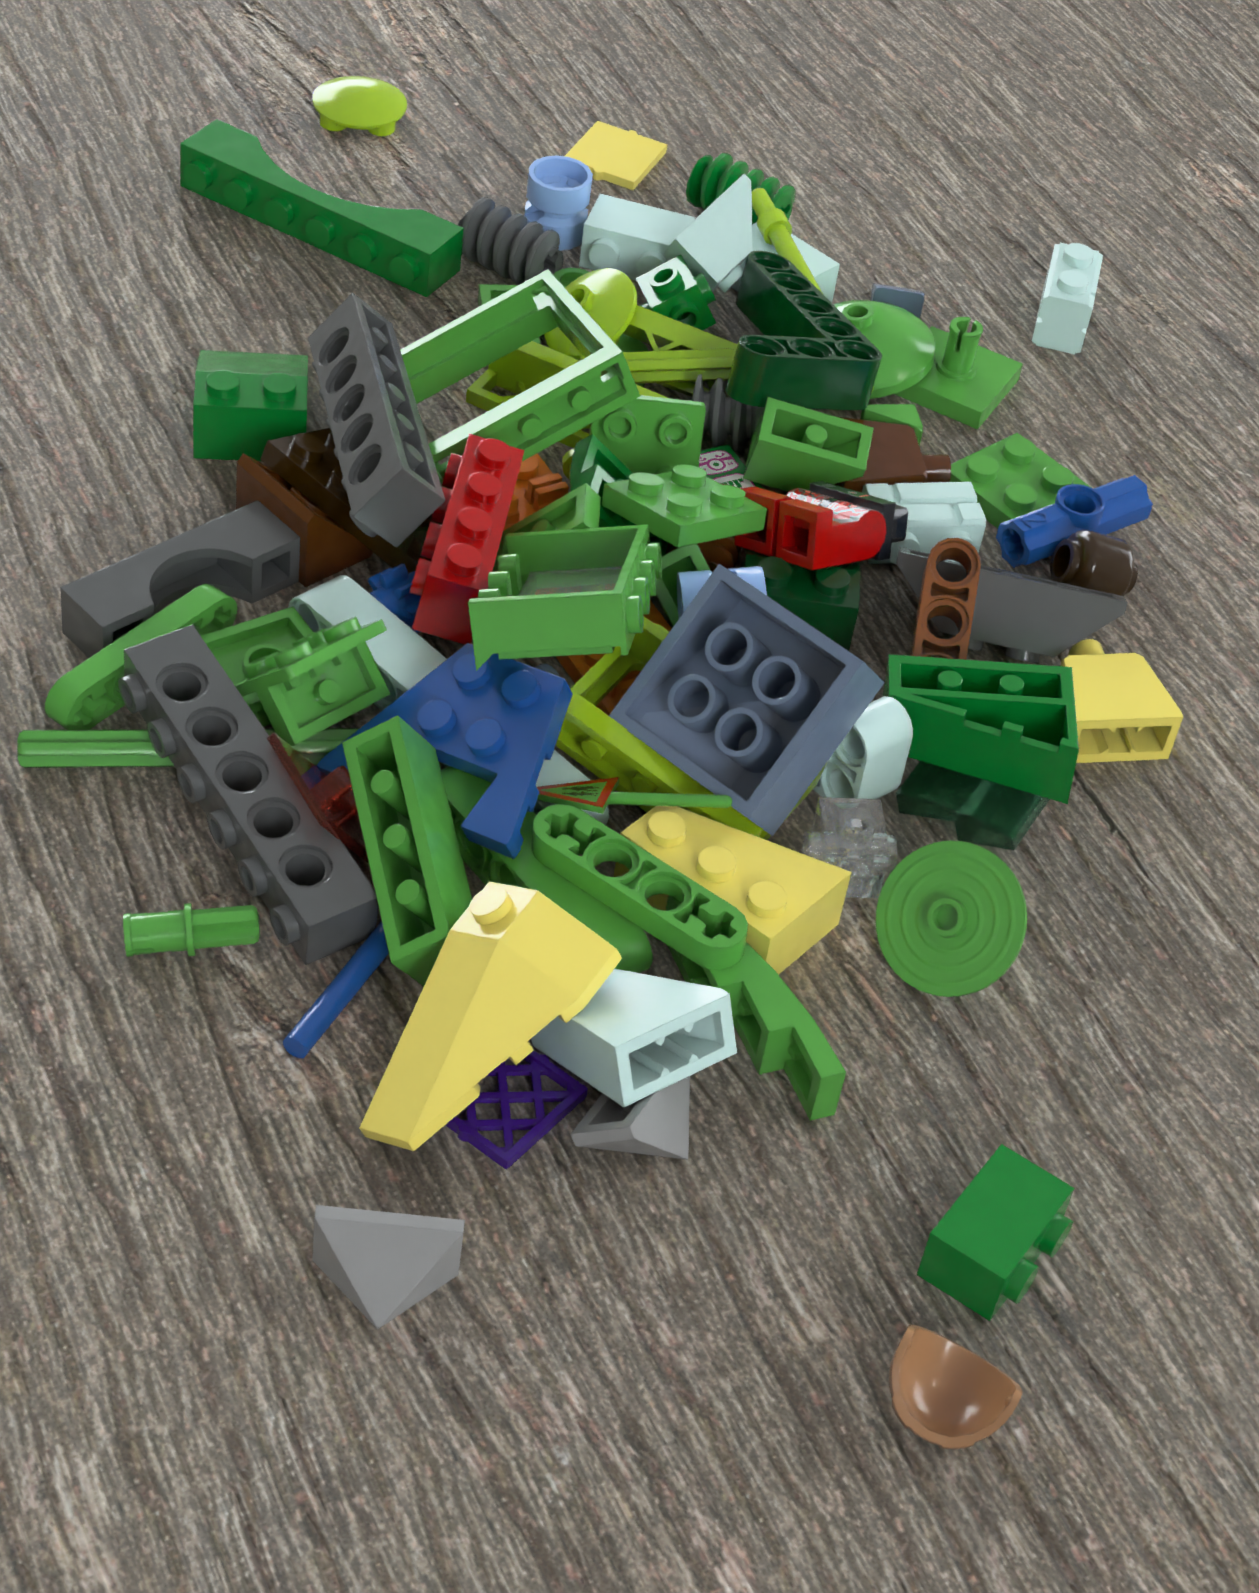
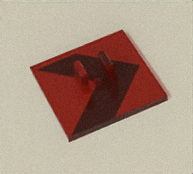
[267,732,369,863]

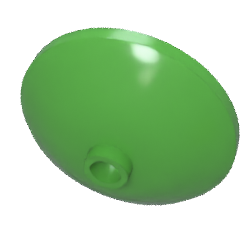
[833,300,935,399]

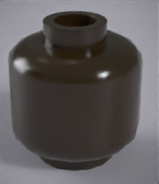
[1050,530,1138,596]

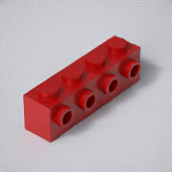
[409,434,525,645]

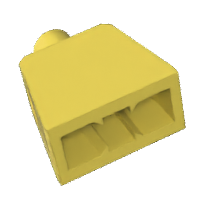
[1060,639,1183,763]

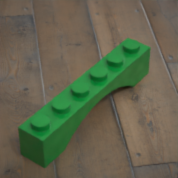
[180,119,464,297]

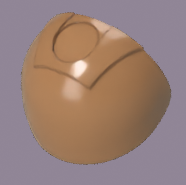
[889,1325,1023,1450]

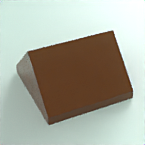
[236,453,373,587]

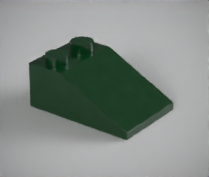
[740,547,861,651]

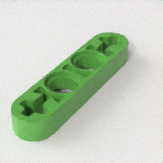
[45,584,238,730]
[532,804,748,970]

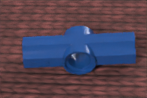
[996,475,1153,568]

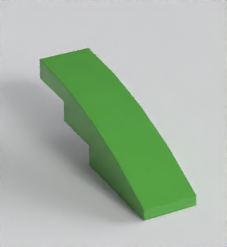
[666,895,846,1121]

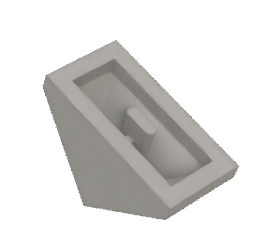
[570,1076,690,1160]
[312,1205,465,1330]

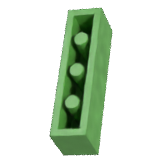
[342,715,472,986]

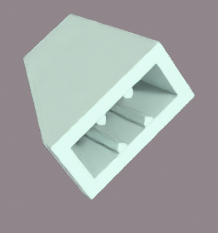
[531,969,737,1107]

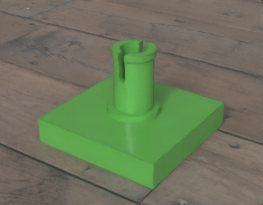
[895,317,1023,430]

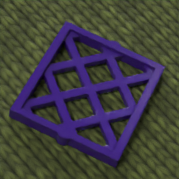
[445,1051,588,1170]

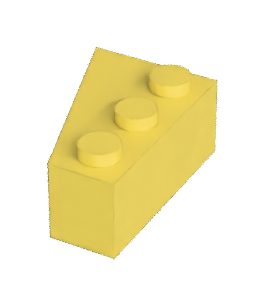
[613,806,852,975]

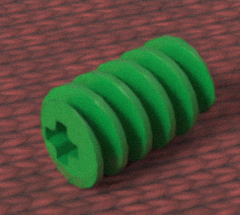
[686,153,796,225]

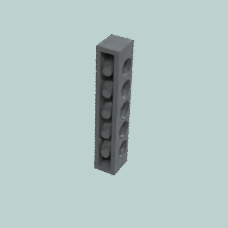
[308,292,446,548]
[118,624,378,965]

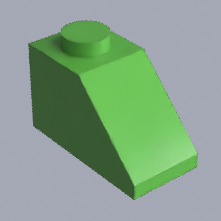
[743,397,874,492]

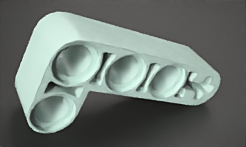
[813,696,913,814]

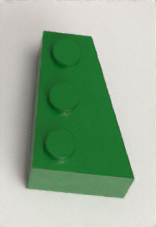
[883,654,1079,804]

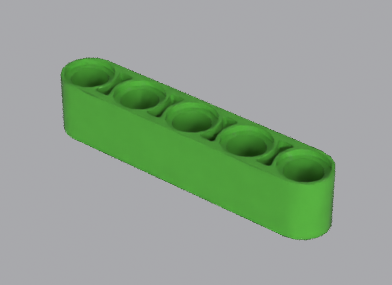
[441,766,652,973]

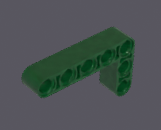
[726,251,882,410]

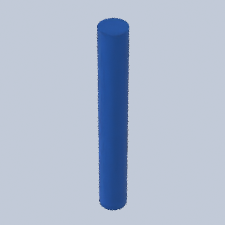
[283,921,389,1058]

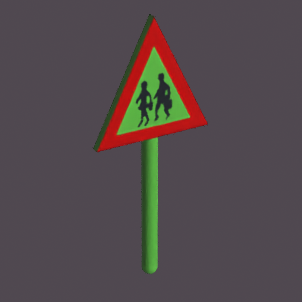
[537,777,733,814]

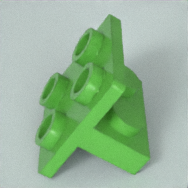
[589,395,706,474]
[235,616,391,749]

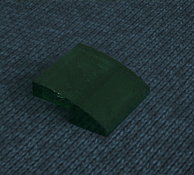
[896,761,1050,850]

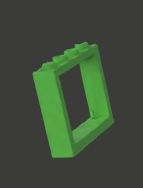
[400,269,640,489]

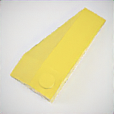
[359,881,622,1151]

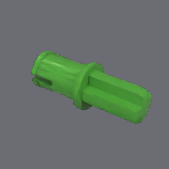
[123,903,260,957]

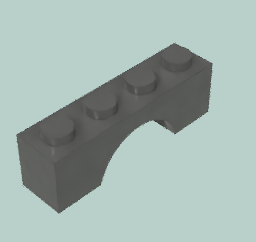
[60,500,300,658]

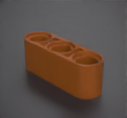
[910,538,981,660]

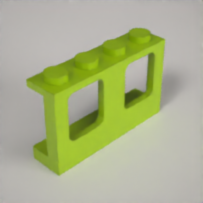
[555,617,828,840]

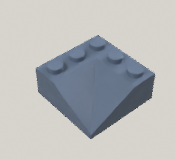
[609,564,885,836]

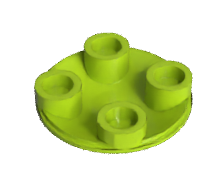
[312,76,407,136]

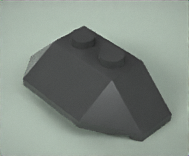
[896,547,1128,663]

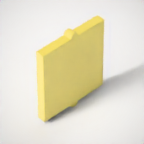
[565,121,667,190]

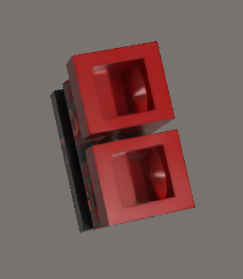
[735,481,908,570]

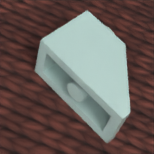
[663,174,752,293]

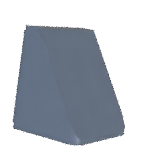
[871,283,925,319]

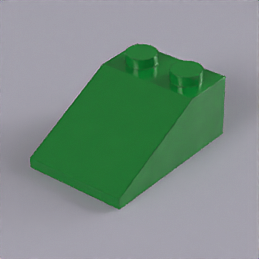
[193,350,308,462]

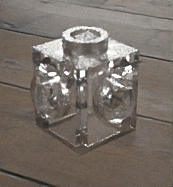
[802,797,897,898]

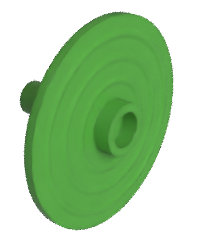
[876,840,1027,997]

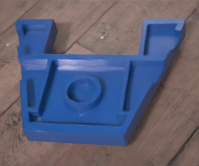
[316,643,573,859]

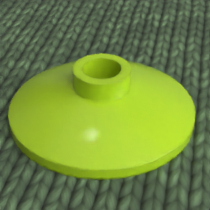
[544,268,637,360]

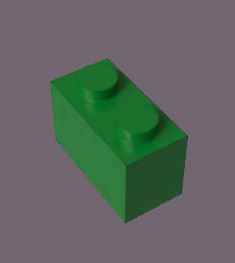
[917,1144,1075,1321]

